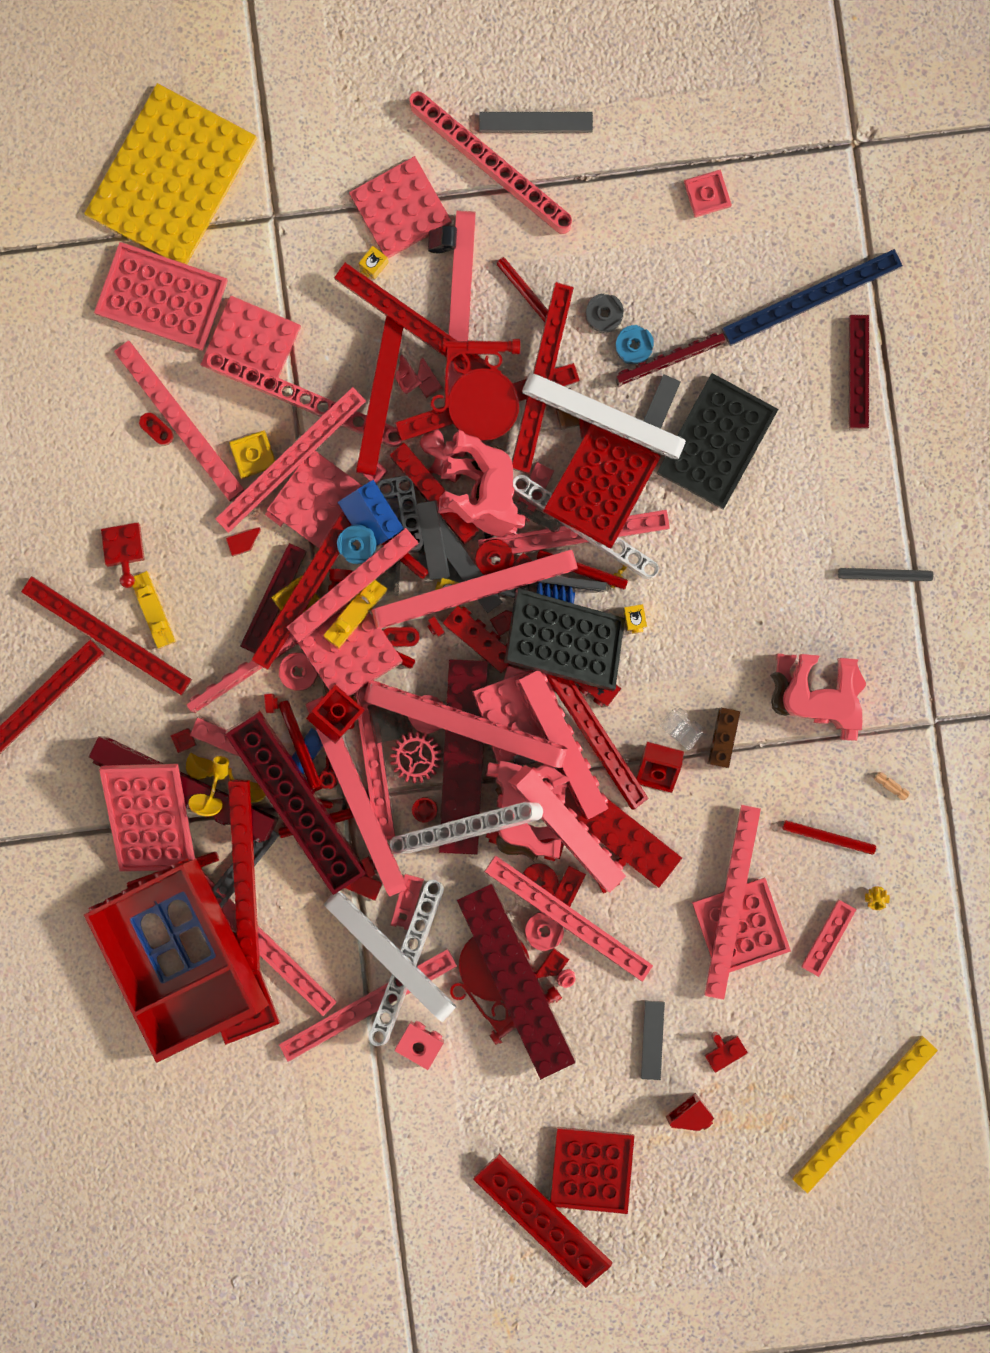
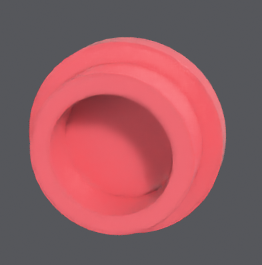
[557,969,576,988]

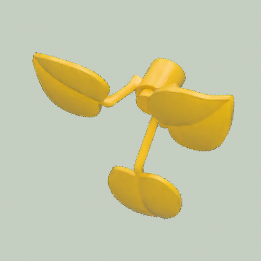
[186,753,266,816]

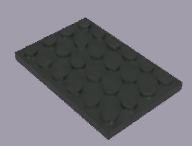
[657,373,779,510]
[504,588,625,691]

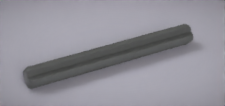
[838,568,934,581]

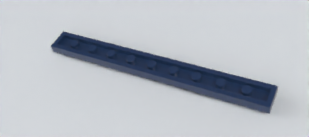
[722,249,903,346]

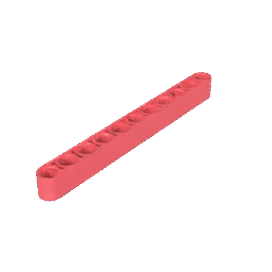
[409,91,572,234]
[448,210,476,397]
[207,352,401,447]
[371,550,578,629]
[363,681,568,768]
[306,696,407,897]

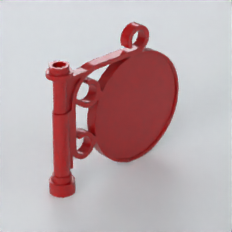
[430,337,520,441]
[450,937,562,1045]

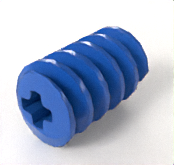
[536,582,575,604]

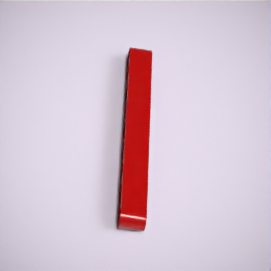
[356,316,403,476]

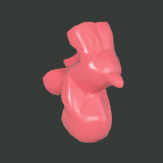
[420,429,466,483]

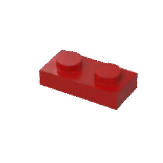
[554,866,586,907]

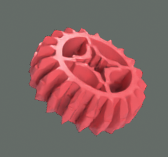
[390,732,442,783]

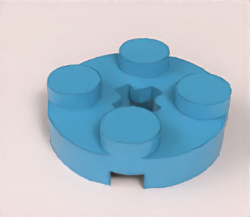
[615,325,654,364]
[337,525,376,564]

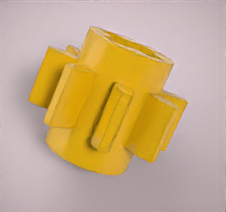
[865,886,890,911]

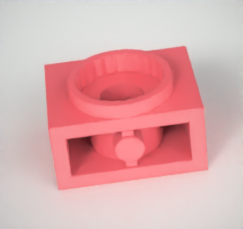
[394,1021,444,1070]

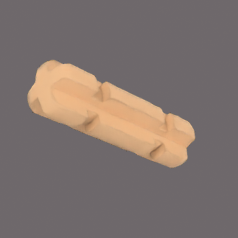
[874,772,910,800]

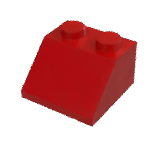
[306,684,365,744]
[636,742,684,793]
[665,1092,715,1131]

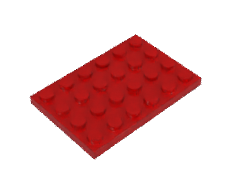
[543,424,661,549]

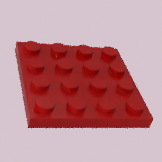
[550,1127,635,1214]

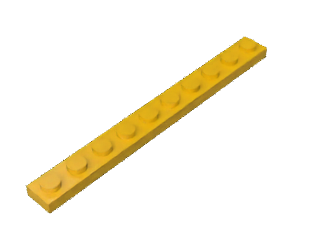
[792,1036,938,1194]

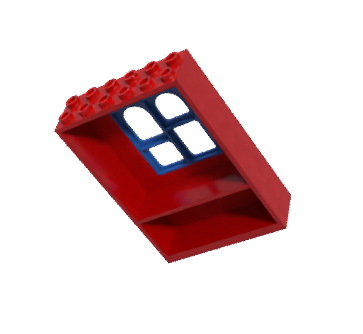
[84,858,269,1063]

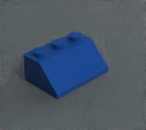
[337,480,404,547]

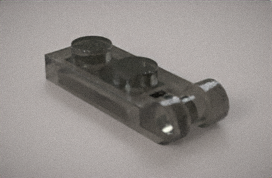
[513,501,560,532]

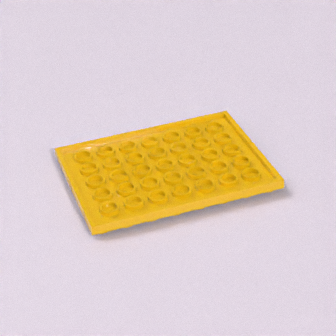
[84,83,257,265]

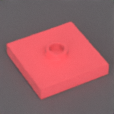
[684,169,732,218]

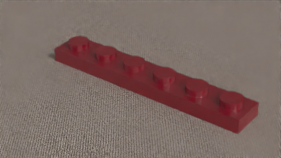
[849,315,869,429]
[616,333,725,387]
[240,543,307,653]

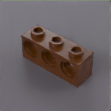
[707,707,741,768]

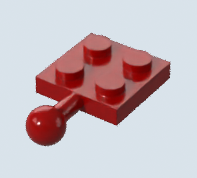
[101,522,145,588]

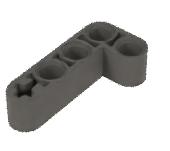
[377,476,424,552]

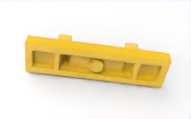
[133,571,176,649]
[323,580,387,649]

